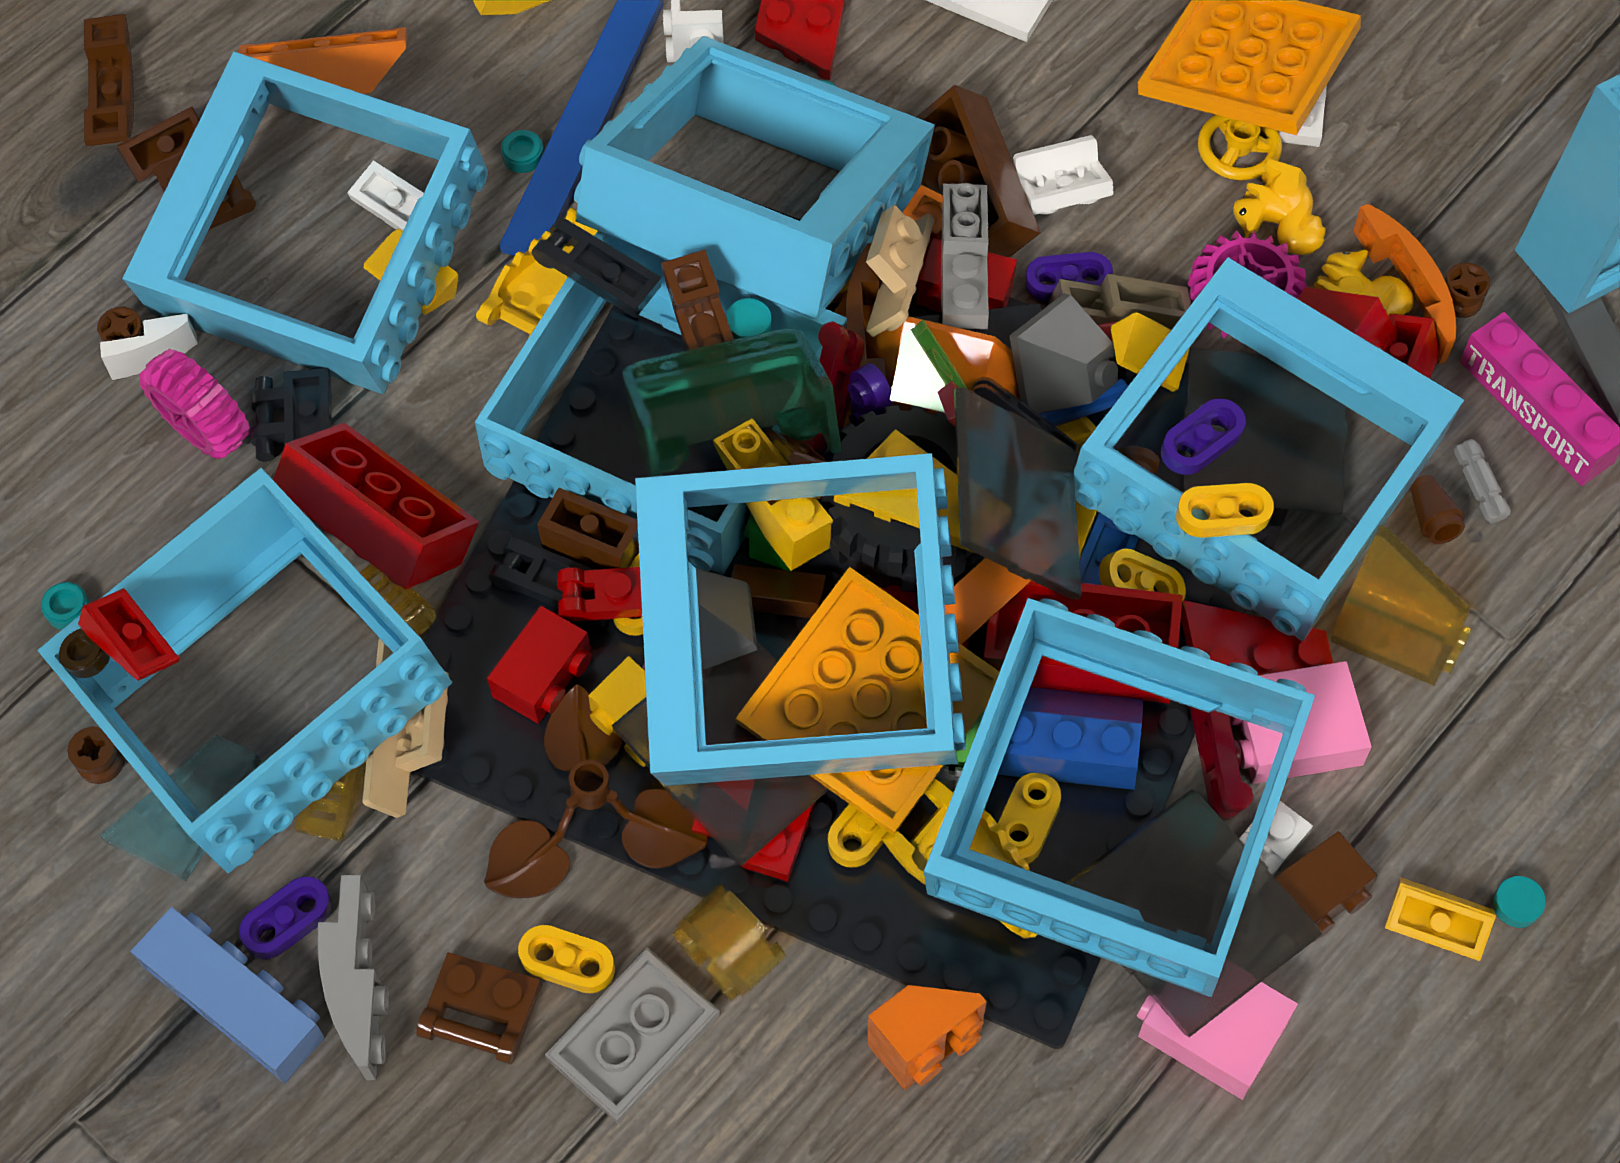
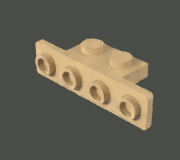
[866,205,935,337]
[363,638,449,818]

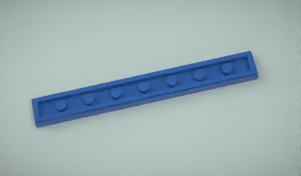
[500,0,664,256]

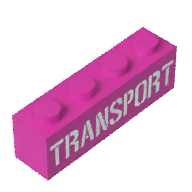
[1460,312,1620,486]

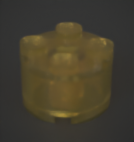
[672,884,787,1002]

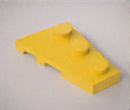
[834,429,1006,553]

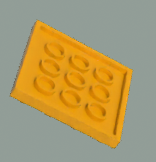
[1138,0,1361,135]
[736,567,1000,836]

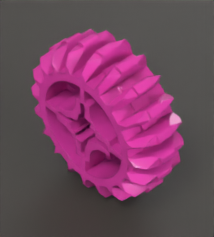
[1188,230,1307,343]
[139,349,250,459]

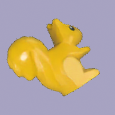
[1233,159,1326,255]
[1313,250,1413,317]

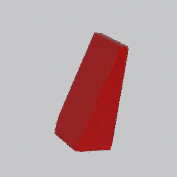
[78,588,180,681]

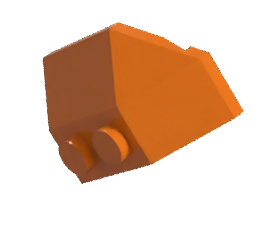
[238,27,408,94]
[865,316,1020,417]

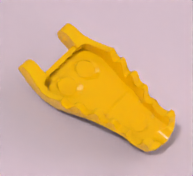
[476,208,598,338]
[881,779,1038,938]

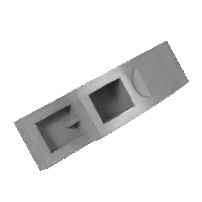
[941,183,989,329]
[318,875,389,1080]

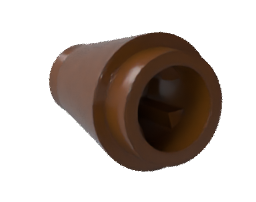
[1409,475,1465,544]

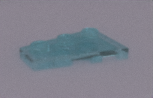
[100,735,261,881]

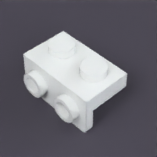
[663,0,724,63]
[1013,135,1113,215]

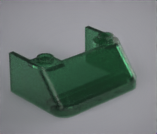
[623,329,842,477]

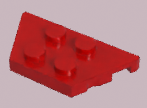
[755,0,846,80]

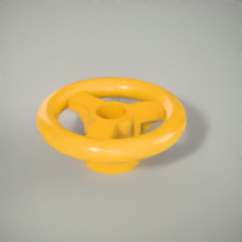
[1198,115,1282,180]

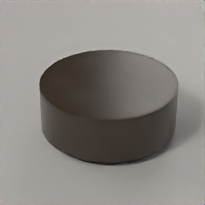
[59,628,110,678]

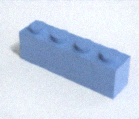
[130,907,325,1084]

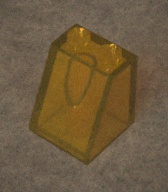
[1330,525,1472,686]

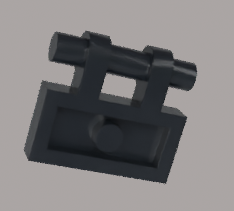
[251,368,332,462]

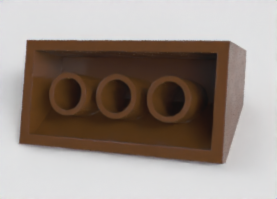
[916,84,1041,257]

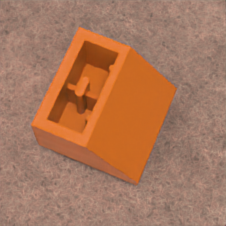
[867,985,987,1091]

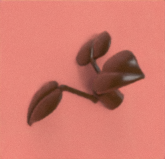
[484,684,708,899]

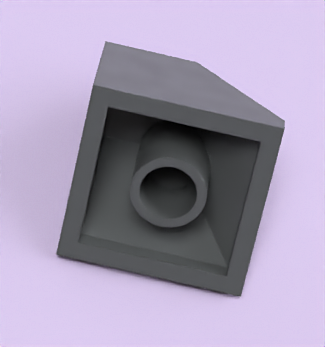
[1010,293,1118,413]
[696,568,758,670]

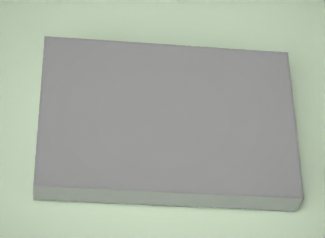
[545,947,720,1125]

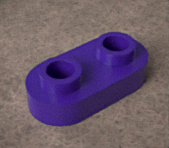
[1025,252,1113,302]
[848,363,892,427]
[1161,399,1246,475]
[239,877,332,959]

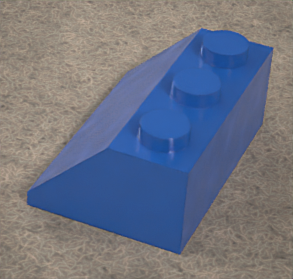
[997,687,1144,790]

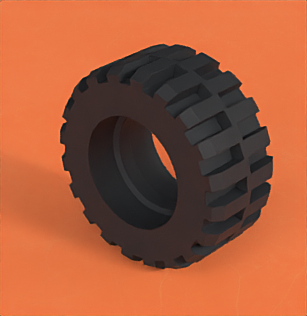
[817,405,997,591]

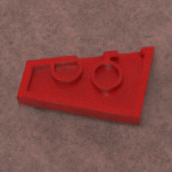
[1181,600,1333,676]

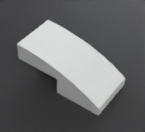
[100,314,198,380]

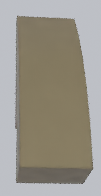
[1047,274,1191,330]

